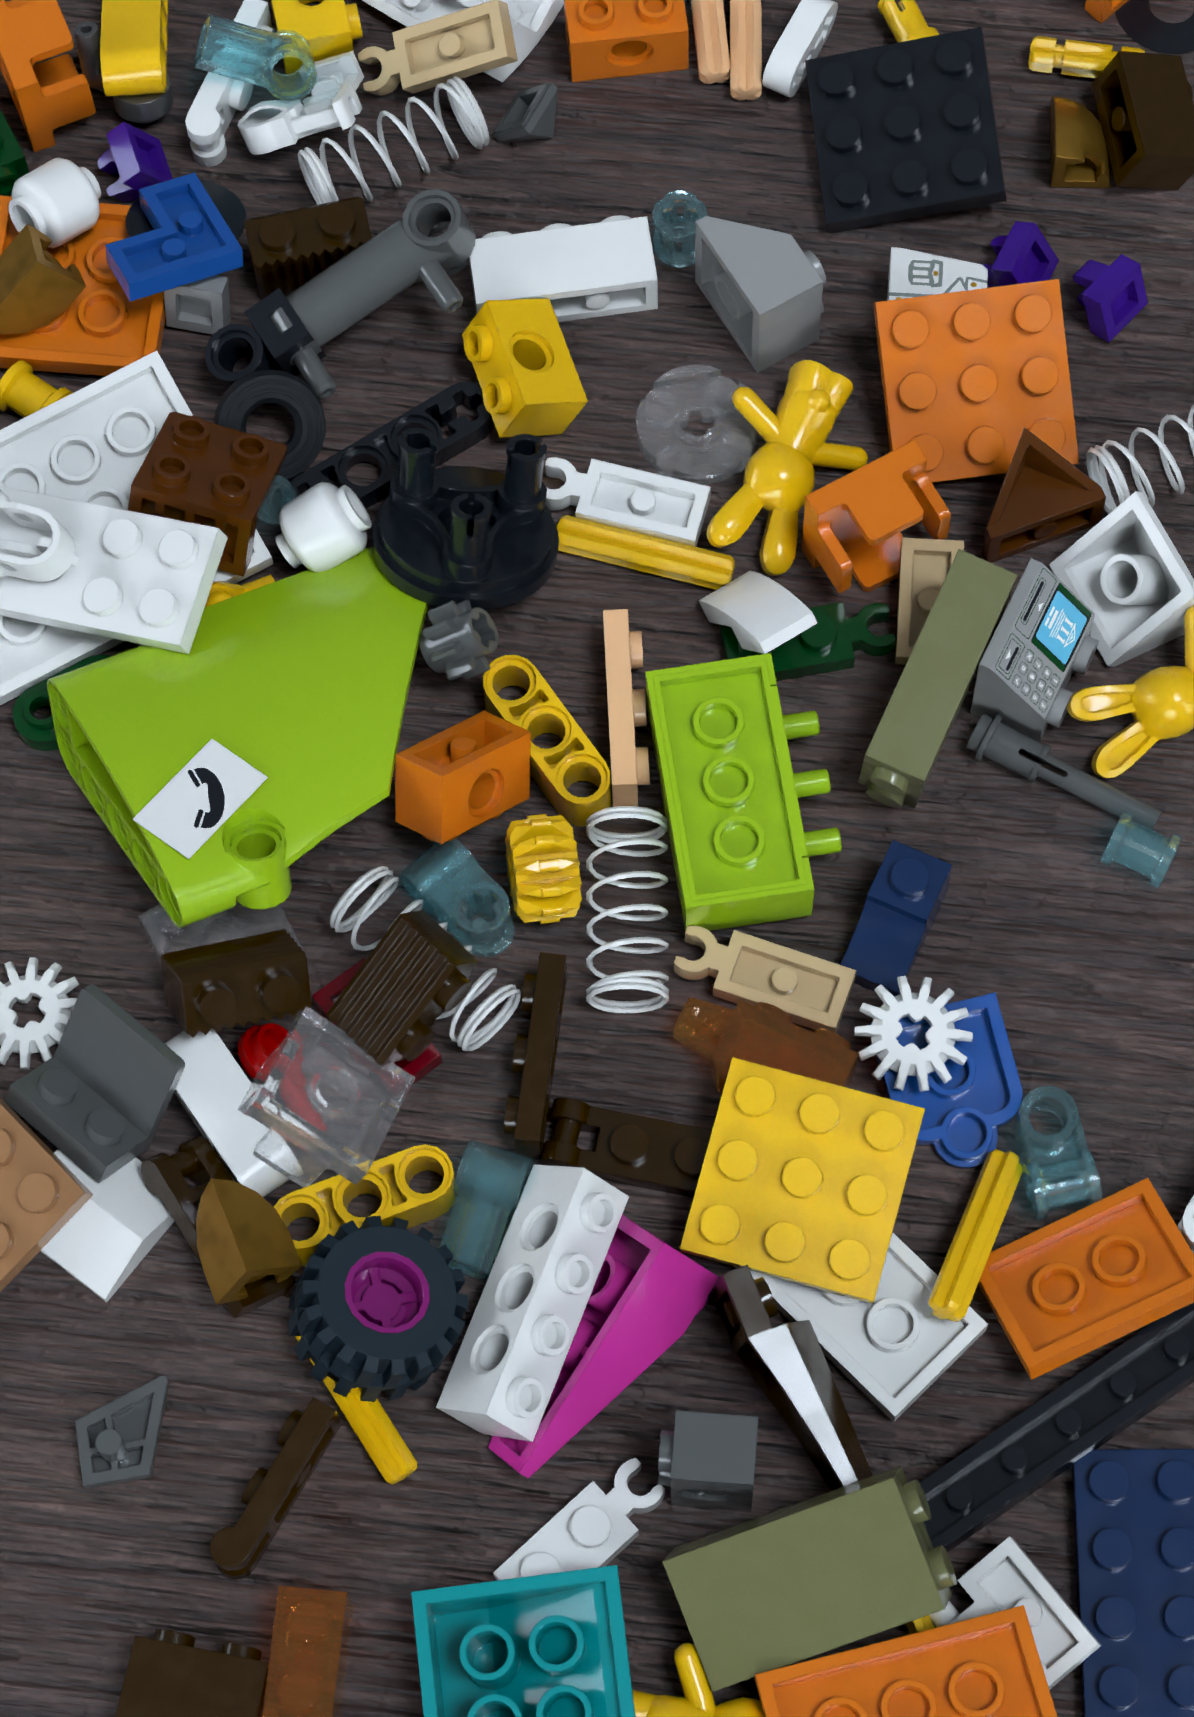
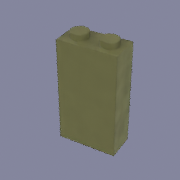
[858,549,1018,808]
[662,1466,957,1692]

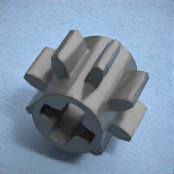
[419,600,499,681]

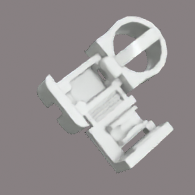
[237,51,364,155]

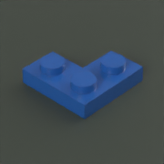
[105,172,243,302]

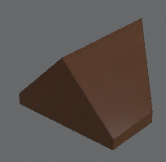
[982,427,1106,563]

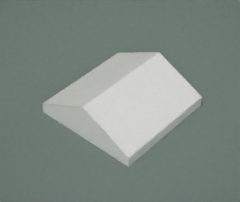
[40,1149,175,1303]

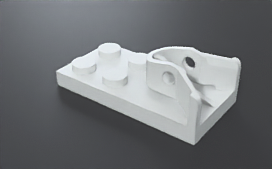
[0,480,228,654]

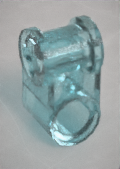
[399,838,515,957]
[1013,1086,1102,1221]

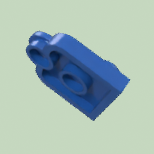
[869,992,1023,1169]

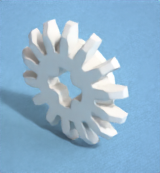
[0,957,80,1070]
[854,976,973,1092]

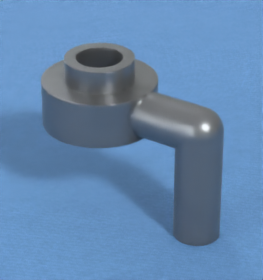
[74,22,173,124]

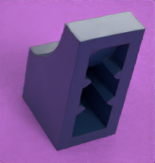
[840,840,952,996]

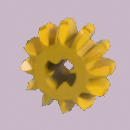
[505,814,582,924]

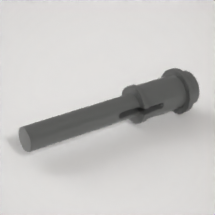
[966,713,1162,833]

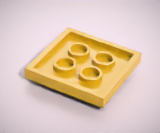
[680,1057,925,1304]

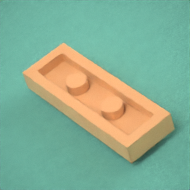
[603,609,650,807]

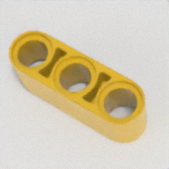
[100,0,168,97]
[483,655,611,827]
[274,1144,457,1266]

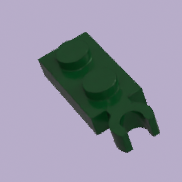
[720,602,896,681]

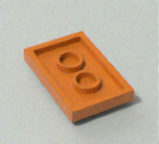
[978,1178,1194,1380]

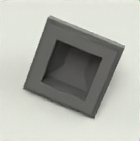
[493,83,558,143]

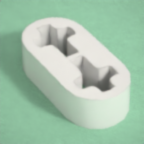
[762,0,838,98]

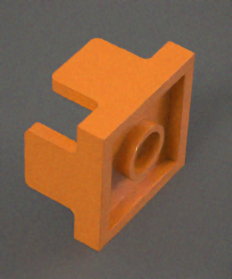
[0,0,96,153]
[802,440,951,594]

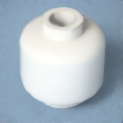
[8,157,101,248]
[275,482,372,572]

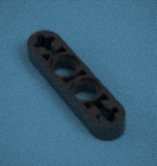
[283,382,495,509]

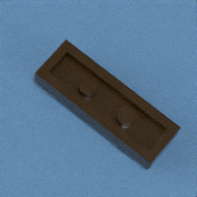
[504,952,568,1159]

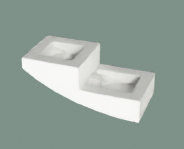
[698,571,817,654]

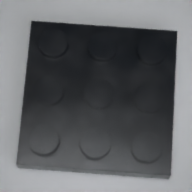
[805,27,1007,233]

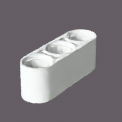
[165,1028,307,1197]

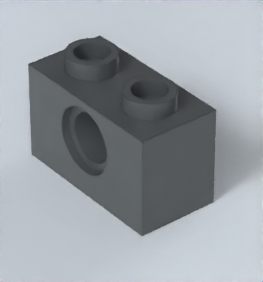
[658,1410,759,1512]

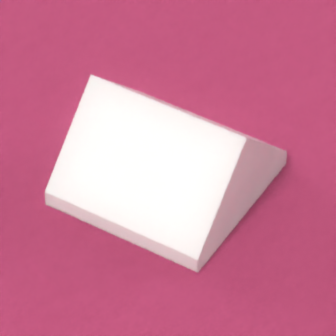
[1049,491,1194,667]

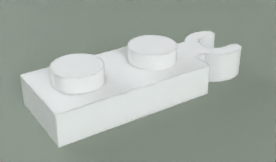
[545,457,711,547]
[493,1458,665,1580]

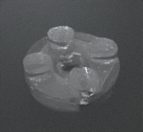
[636,365,758,485]

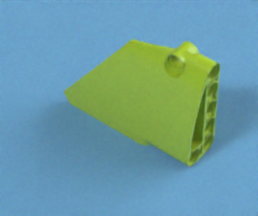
[47,547,429,928]

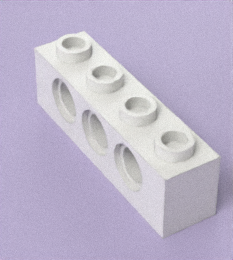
[436,1164,629,1442]

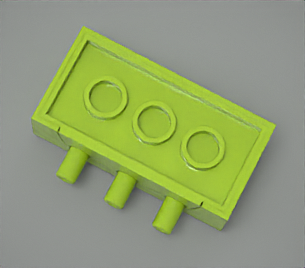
[645,653,842,932]

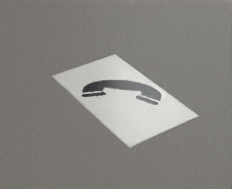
[132,739,268,859]

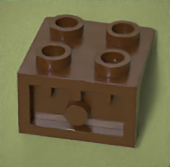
[128,412,287,577]

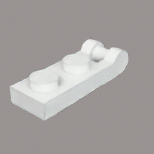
[185,0,277,167]

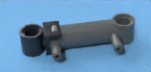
[205,189,476,399]

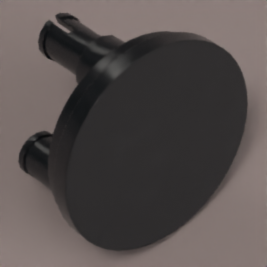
[372,427,559,610]

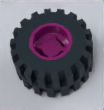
[287,1216,468,1402]

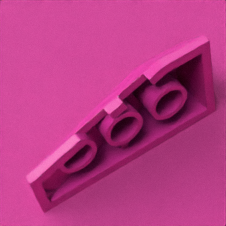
[488,1214,720,1478]

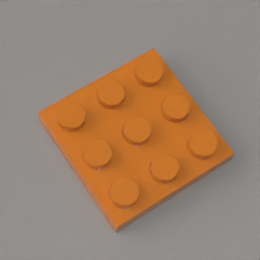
[0,195,166,376]
[873,279,1079,483]

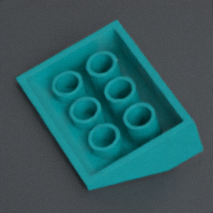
[411,1565,636,1717]

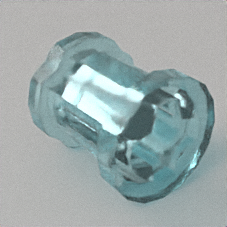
[653,190,707,268]
[1100,810,1183,889]

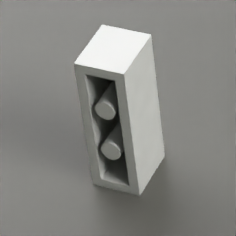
[469,215,658,322]

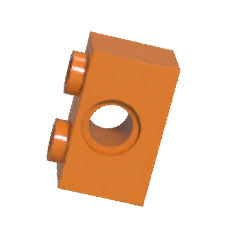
[564,0,689,82]
[395,710,531,844]

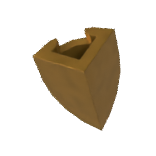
[1050,96,1110,188]
[0,224,86,334]
[196,1178,302,1305]

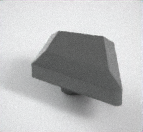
[75,1375,170,1489]

